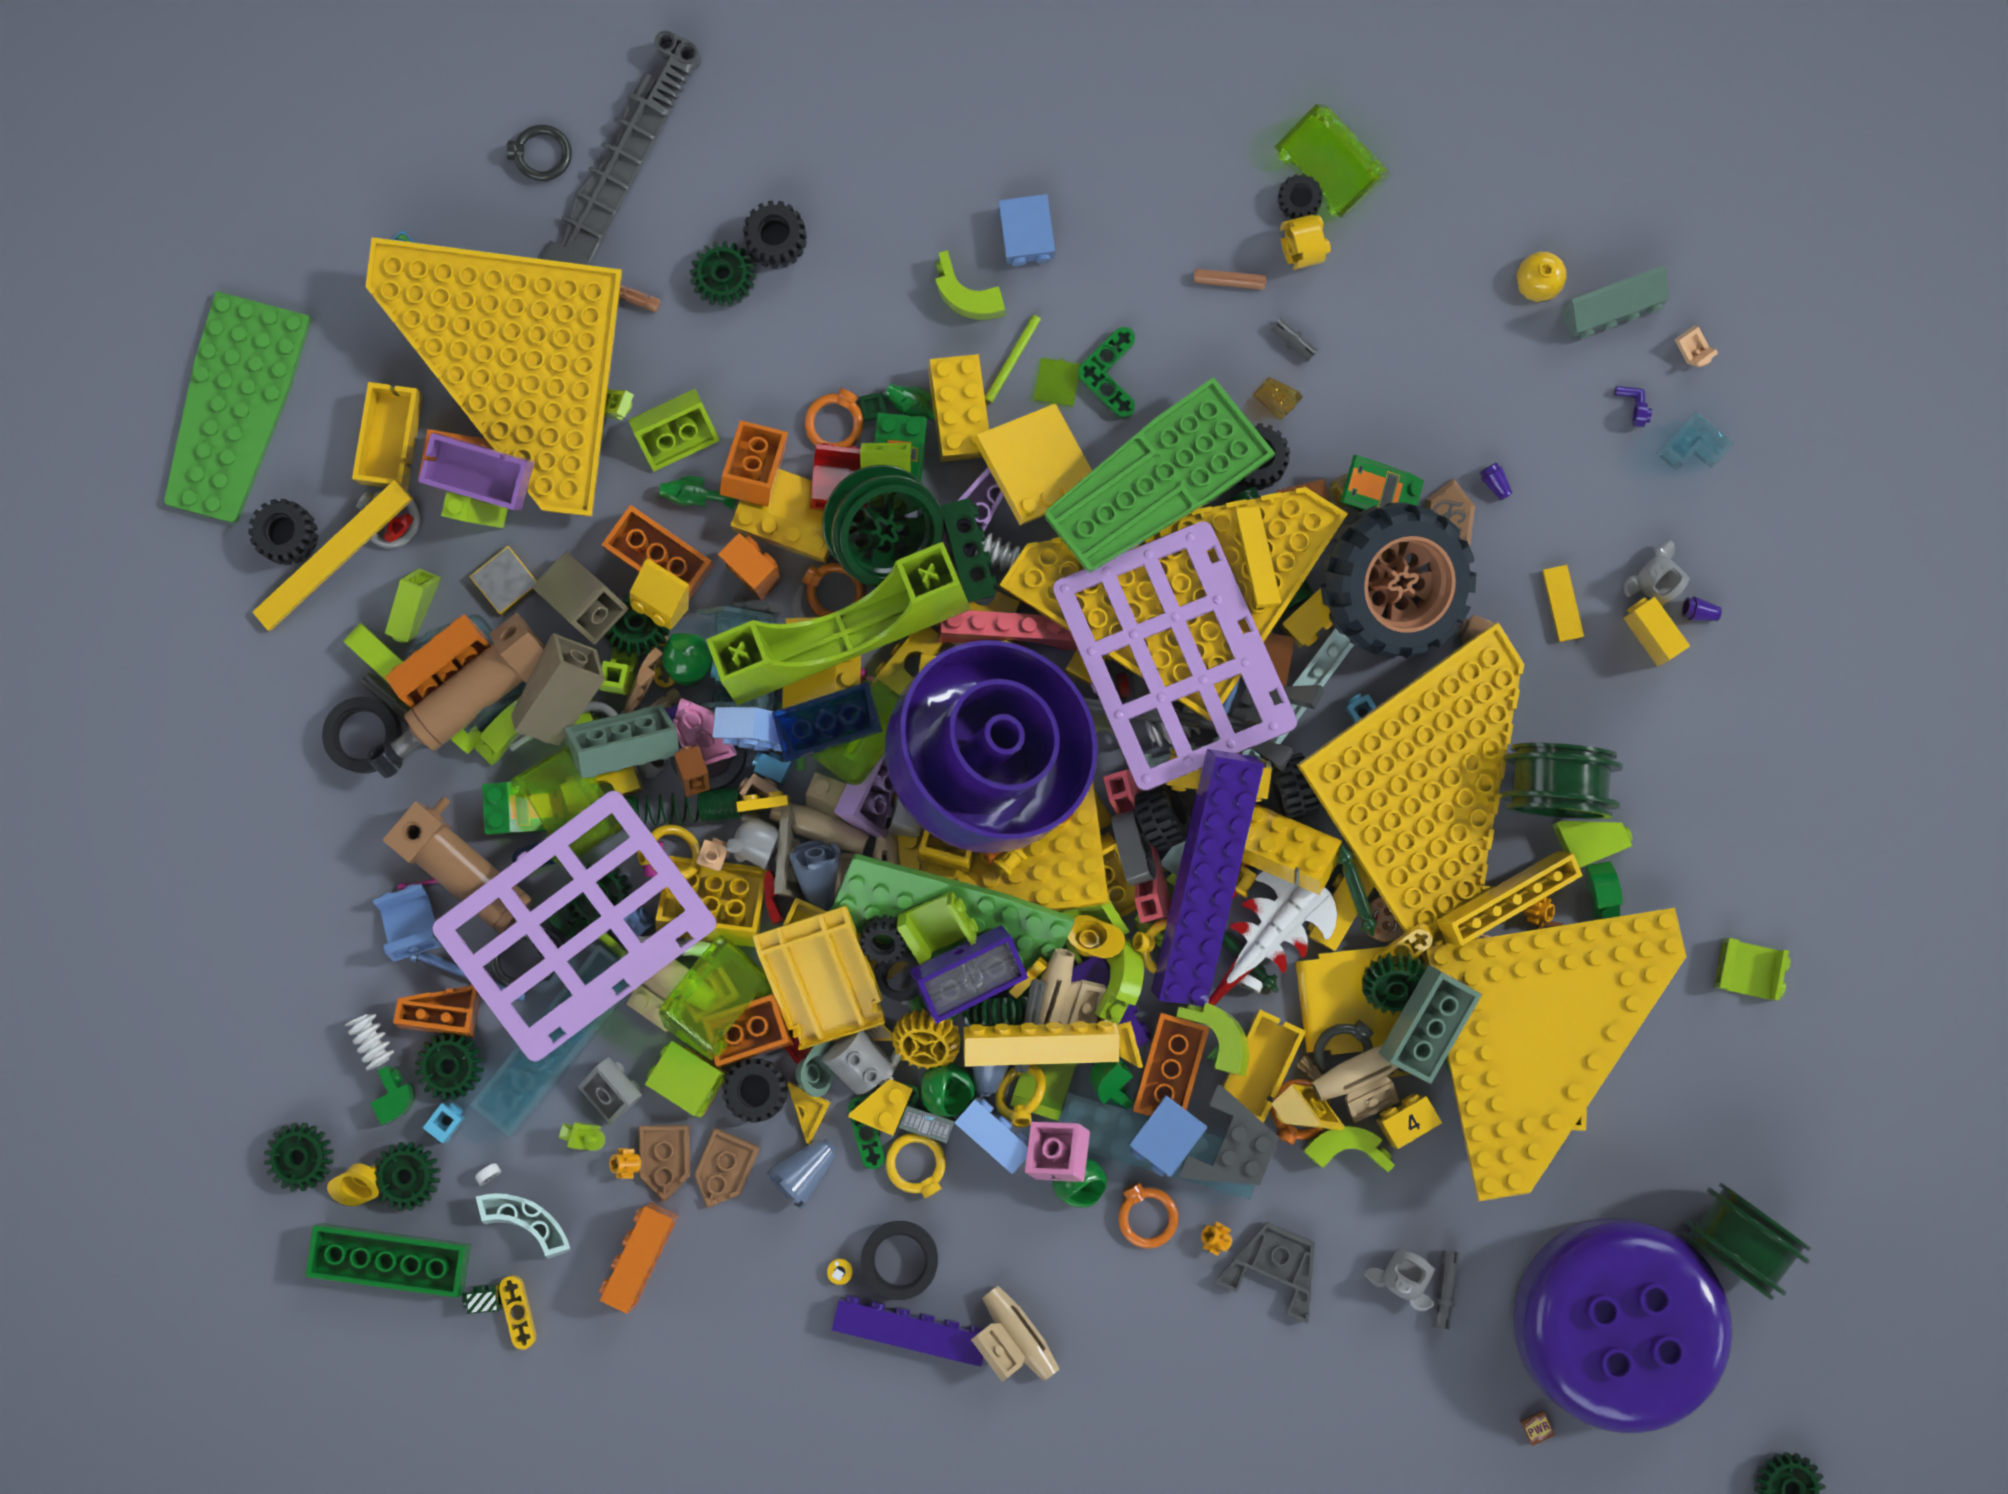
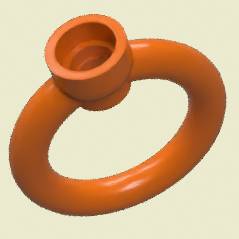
[804,388,863,448]
[801,562,866,617]
[1271,1079,1331,1145]
[1118,1182,1179,1249]

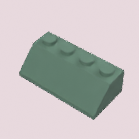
[1561,265,1669,340]
[565,704,679,779]
[1378,964,1482,1084]

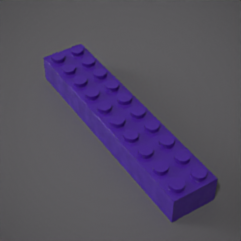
[1151,749,1264,1006]

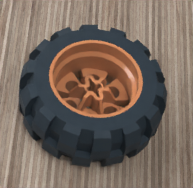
[1320,503,1477,659]

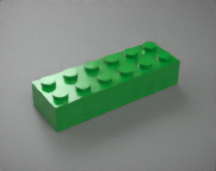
[305,1223,471,1298]

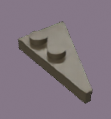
[774,806,805,901]

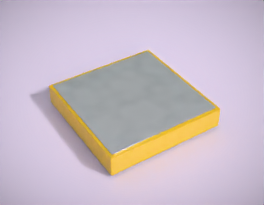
[469,546,537,616]

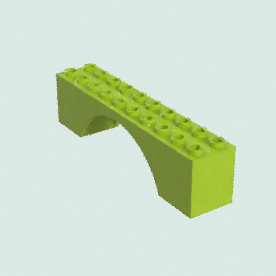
[706,542,971,706]

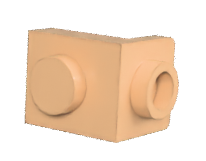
[1674,326,1718,367]
[739,773,779,800]
[697,838,731,871]

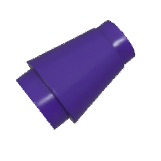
[1480,462,1513,501]
[1682,596,1722,621]

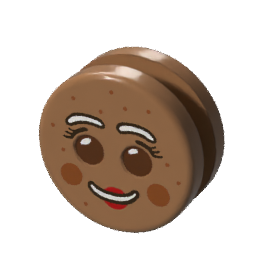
[1361,896,1404,942]

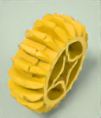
[892,1008,961,1070]

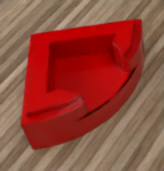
[383,513,414,543]
[1115,672,1130,698]

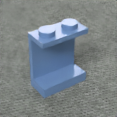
[999,194,1055,266]
[373,884,442,962]
[1129,1095,1208,1177]

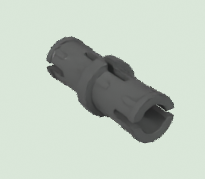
[1271,318,1318,362]

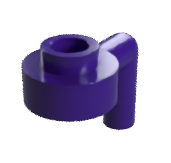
[1615,386,1652,427]

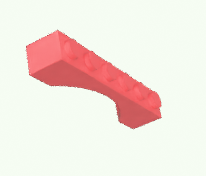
[938,610,1077,650]
[1103,770,1171,923]

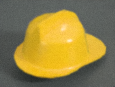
[1067,915,1125,958]
[327,1163,379,1206]

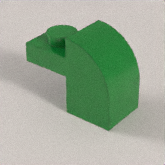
[1586,861,1623,920]
[1090,1059,1134,1109]
[370,1065,415,1126]

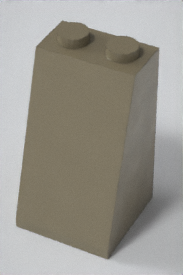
[532,551,629,645]
[511,633,605,746]

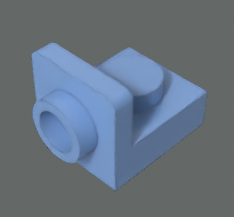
[611,906,656,937]

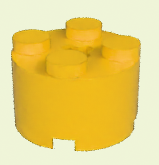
[1280,214,1331,270]

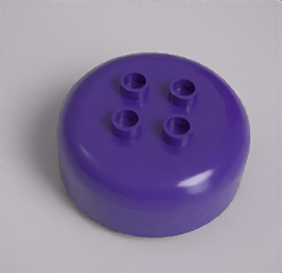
[885,640,1097,853]
[1513,1218,1732,1433]

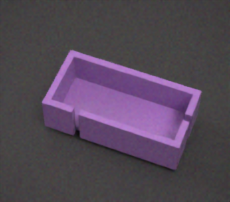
[418,433,534,510]

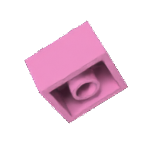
[1025,1122,1090,1182]

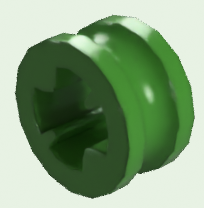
[1206,1042,1219,1066]

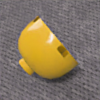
[1516,251,1567,302]

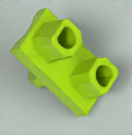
[559,1122,605,1151]

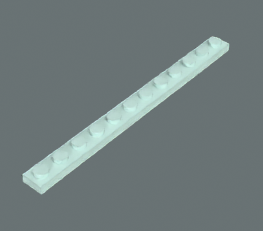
[1161,628,1354,876]

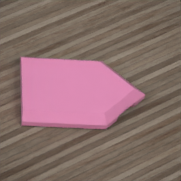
[673,698,738,765]

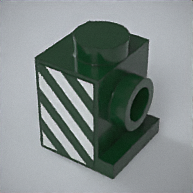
[462,1283,503,1314]

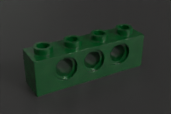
[940,498,999,603]

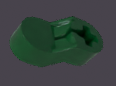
[546,906,586,939]

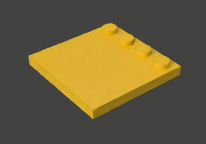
[973,403,1092,525]

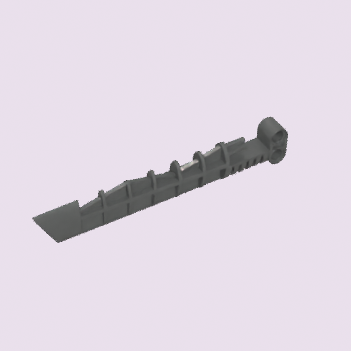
[540,30,701,265]

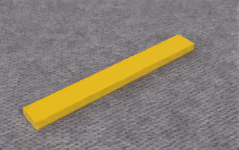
[253,480,413,631]

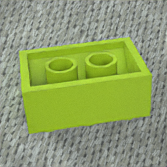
[628,389,720,472]

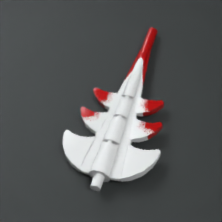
[1201,869,1337,1012]

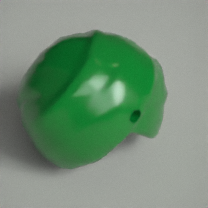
[661,633,713,686]
[921,1062,975,1117]
[1052,1158,1107,1208]

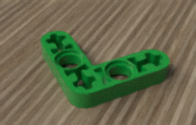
[1078,327,1135,419]
[848,1083,920,1169]

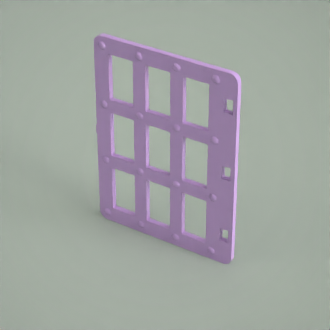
[1053,522,1297,791]
[433,791,716,1061]

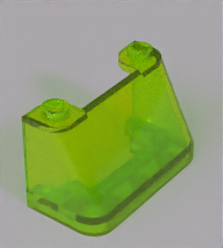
[1274,104,1391,218]
[808,675,900,785]
[511,745,622,867]
[659,935,772,1061]

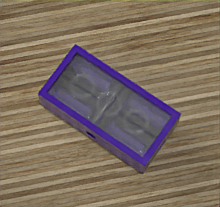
[910,925,1028,1024]

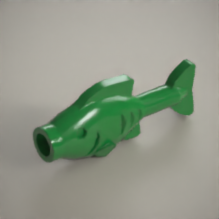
[884,383,934,421]
[659,476,734,510]

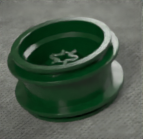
[822,464,945,587]
[1500,743,1623,819]
[1683,1182,1811,1300]

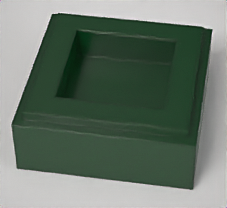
[858,392,887,422]

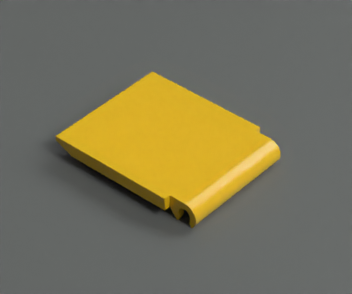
[753,905,885,1050]
[1295,946,1419,1055]

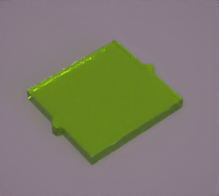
[1034,357,1081,407]

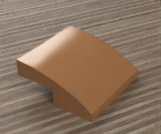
[623,647,663,713]

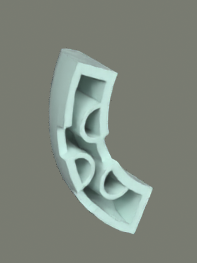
[476,1194,570,1259]

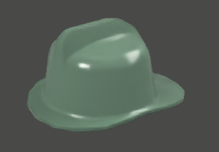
[795,1040,836,1097]

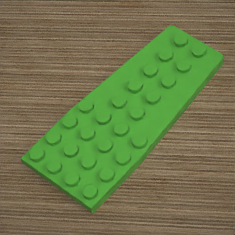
[164,291,312,524]
[1045,377,1275,573]
[831,854,1074,998]

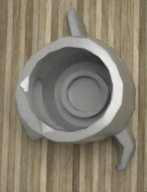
[1624,539,1690,606]
[726,811,779,870]
[1364,1248,1436,1311]

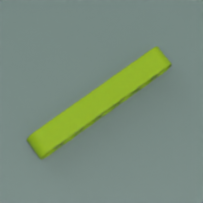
[343,623,482,754]

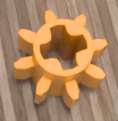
[1523,897,1555,927]
[609,1148,641,1179]
[1201,1221,1233,1256]

